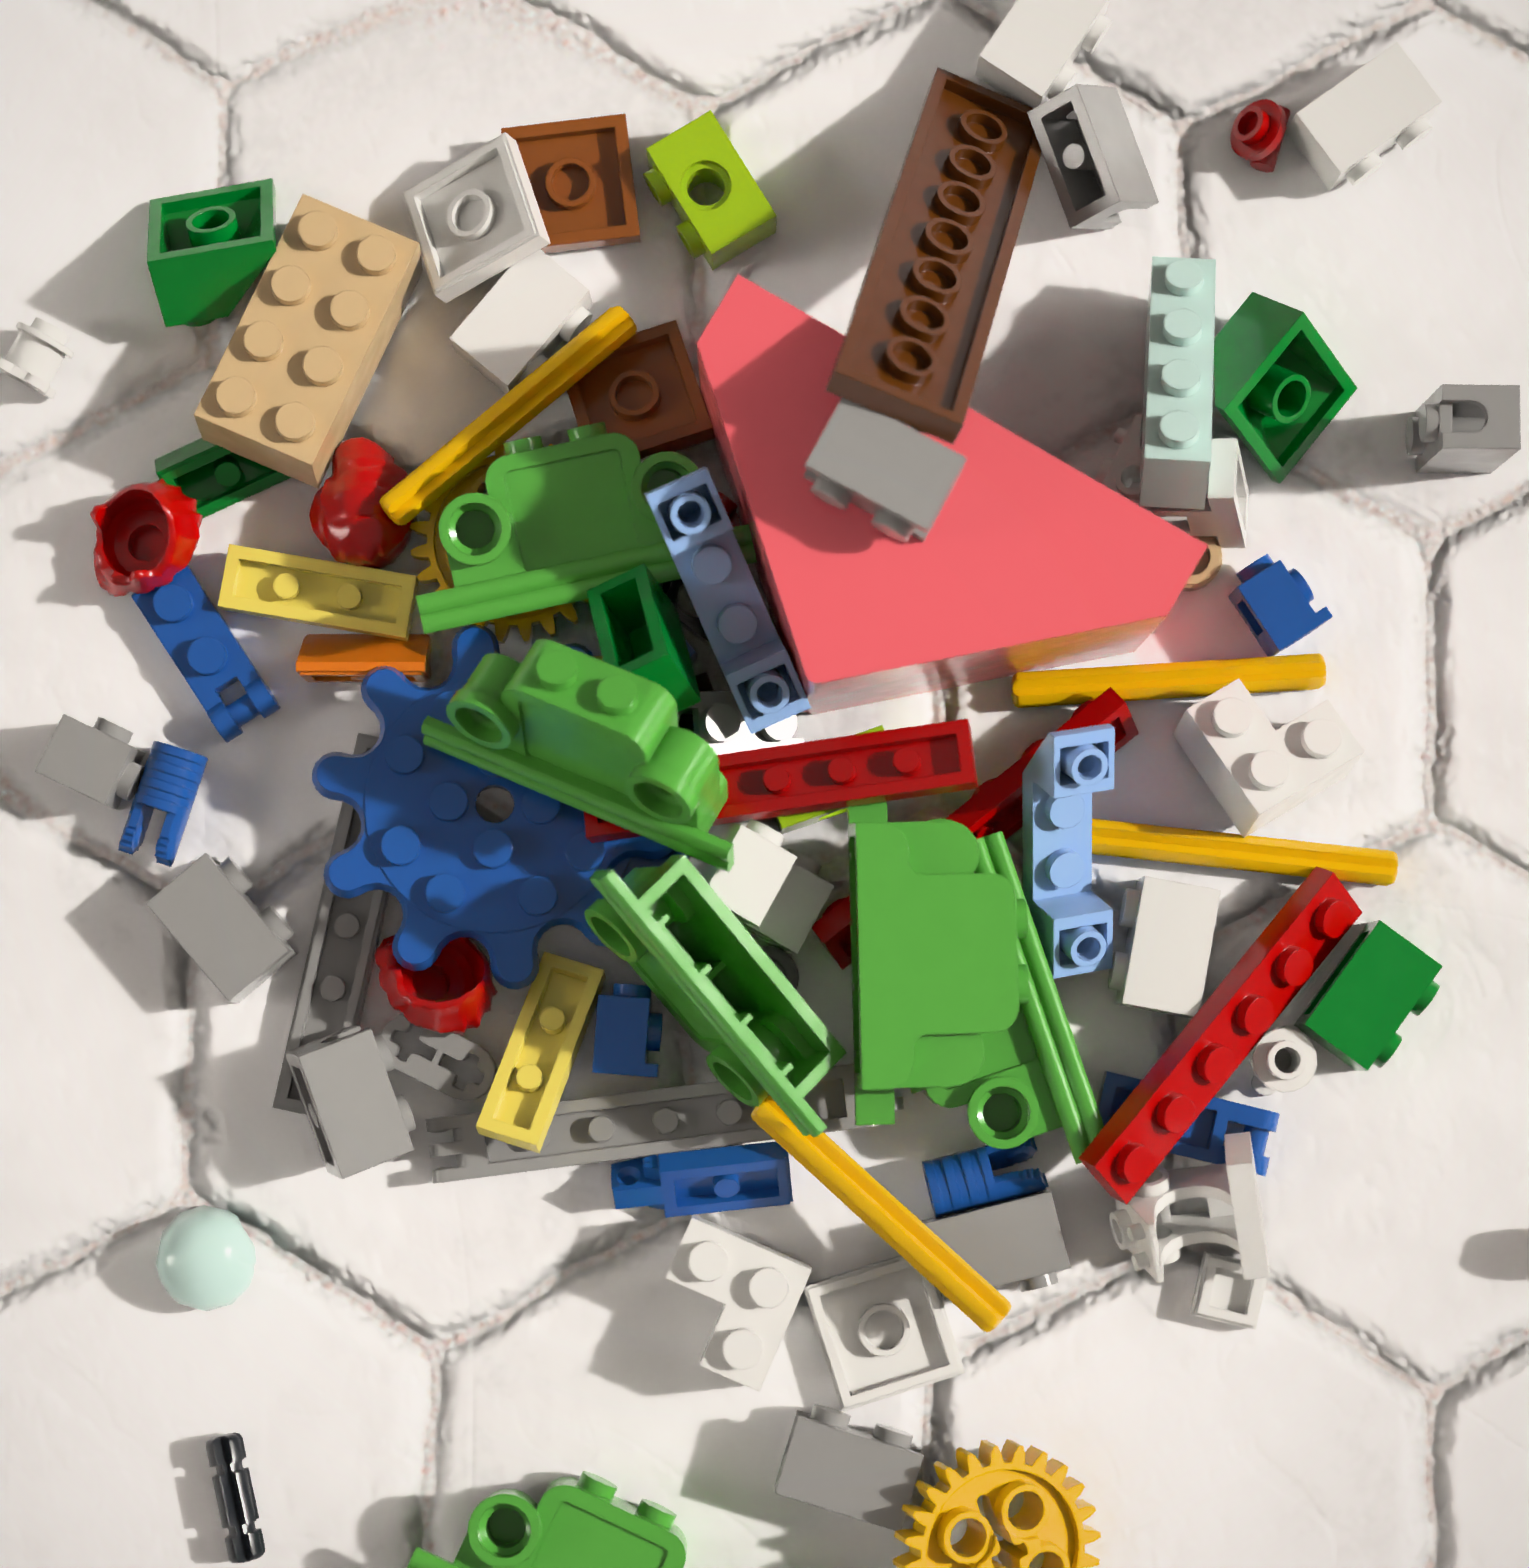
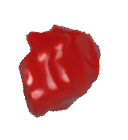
[309,437,418,569]
[90,479,203,597]
[374,935,498,1035]

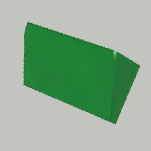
[154,438,292,519]

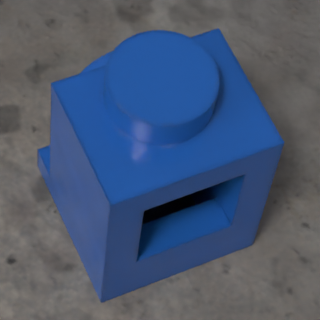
[1228,554,1333,657]
[592,983,663,1077]

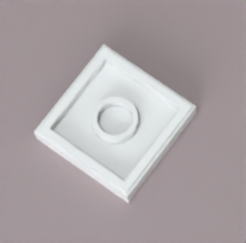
[402,132,551,303]
[804,1255,965,1412]

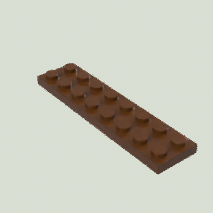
[826,67,1042,444]

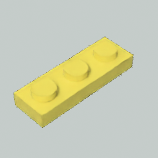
[218,544,419,641]
[476,951,606,1153]

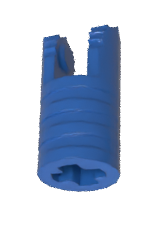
[118,741,209,867]
[921,1137,1049,1218]

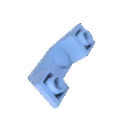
[644,466,811,734]
[1022,723,1115,979]

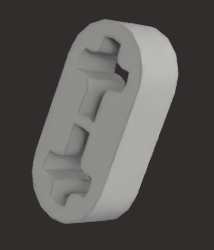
[381,1015,497,1101]

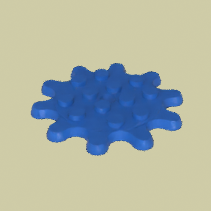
[312,624,673,990]

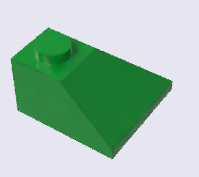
[147,178,276,328]
[1214,292,1358,484]

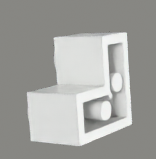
[1172,678,1365,838]
[689,819,834,954]
[666,1215,812,1392]

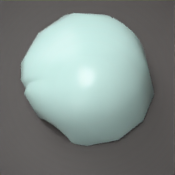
[156,1205,256,1312]

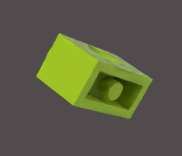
[643,110,777,270]

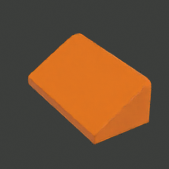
[296,634,431,682]

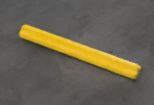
[379,306,637,525]
[1011,653,1326,708]
[1092,819,1398,886]
[751,1095,1011,1333]

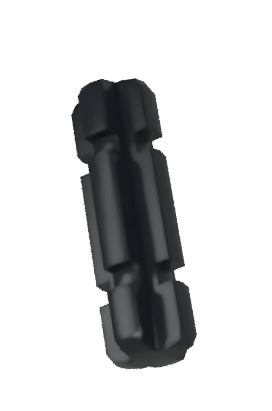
[206,1432,265,1563]

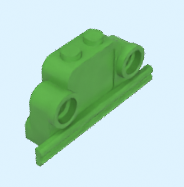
[416,422,757,634]
[421,639,734,872]
[847,801,1030,1125]
[910,831,1104,1164]
[584,855,847,1137]
[407,1471,687,1568]

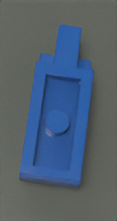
[611,1141,793,1218]

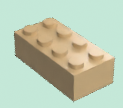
[194,194,423,489]

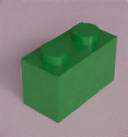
[586,563,702,712]
[1294,920,1443,1071]

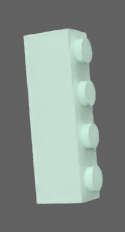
[1139,256,1216,510]

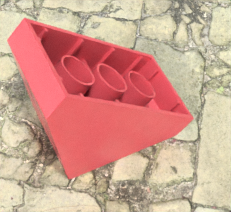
[697,274,1208,715]

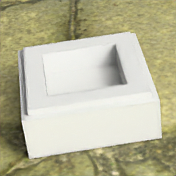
[1190,1251,1267,1330]

